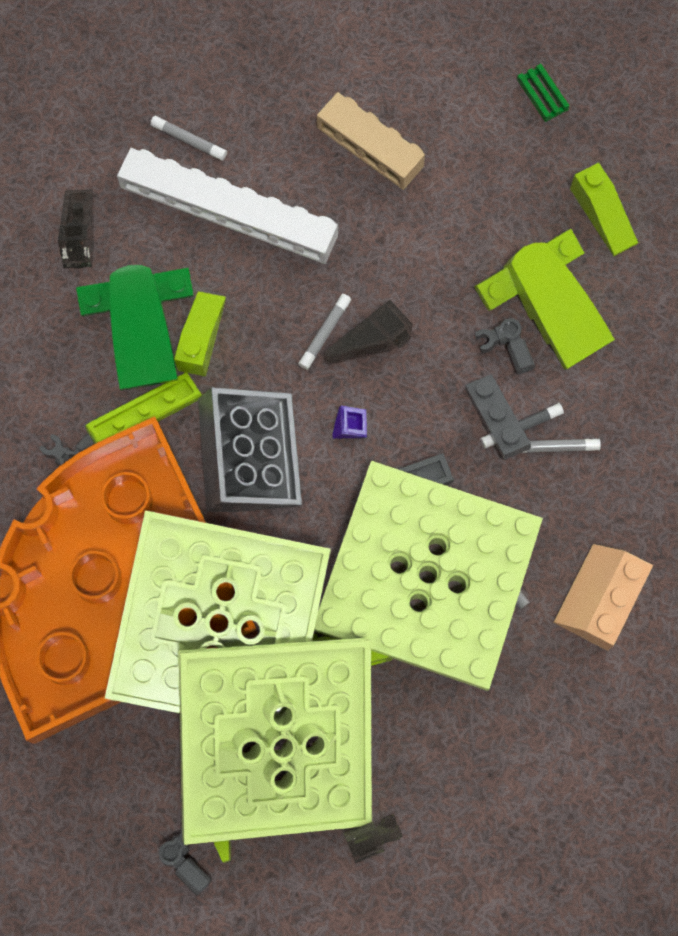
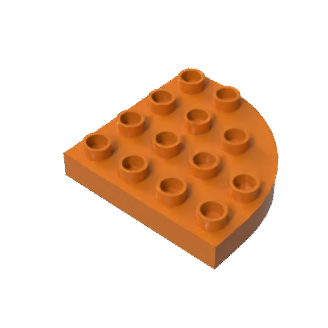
[0,416,258,744]

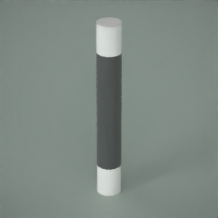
[480,403,564,448]

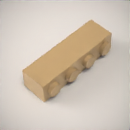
[317,92,425,190]

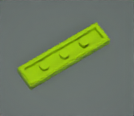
[85,372,202,444]

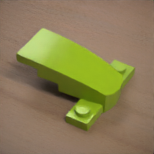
[474,229,615,369]

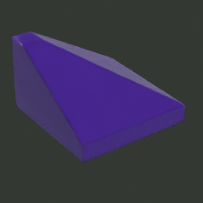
[332,406,367,439]

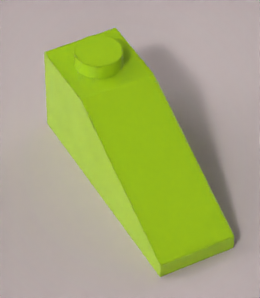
[570,163,638,257]
[174,291,226,377]

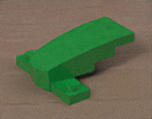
[76,265,194,391]

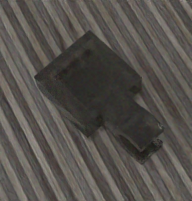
[344,815,403,864]

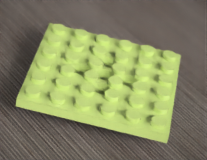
[314,461,543,691]
[105,510,330,719]
[179,638,372,845]

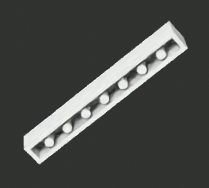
[117,148,338,264]

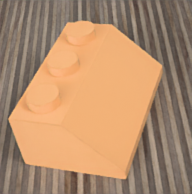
[553,544,653,651]

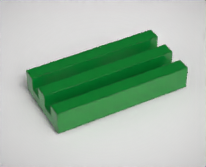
[517,63,570,122]

